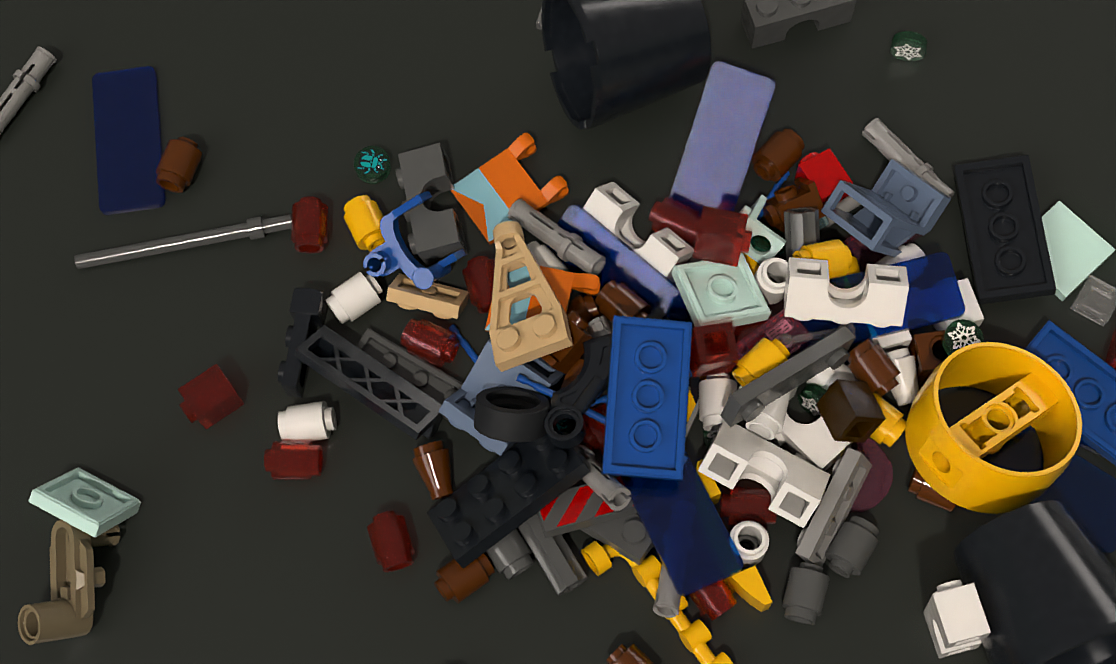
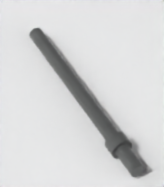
[74,214,294,269]

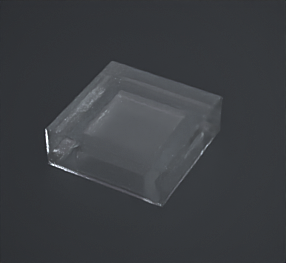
[1070,274,1116,327]

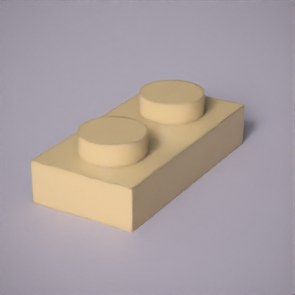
[386,273,469,319]

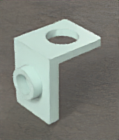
[729,194,786,264]

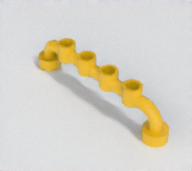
[581,541,733,664]

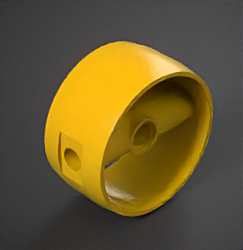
[905,342,1082,514]

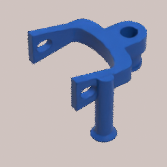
[363,191,466,290]

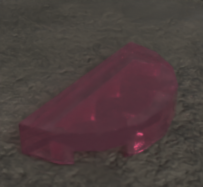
[850,439,893,512]

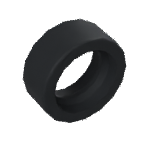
[474,386,550,443]

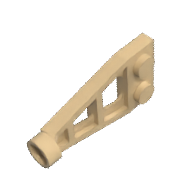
[489,221,573,372]

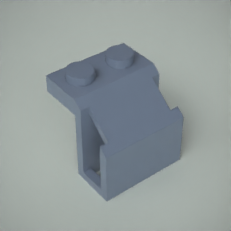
[821,159,951,257]
[438,339,564,456]

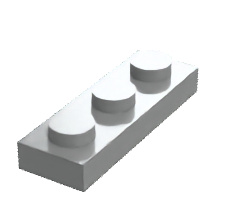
[795,447,872,567]

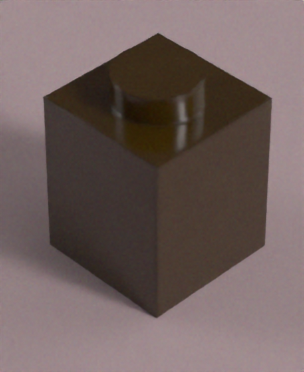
[816,379,886,443]

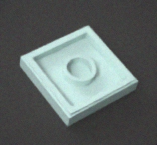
[1042,201,1116,302]
[671,253,771,334]
[29,467,141,538]

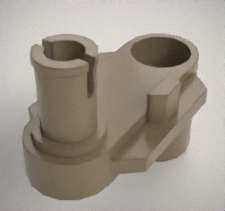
[18,520,120,645]

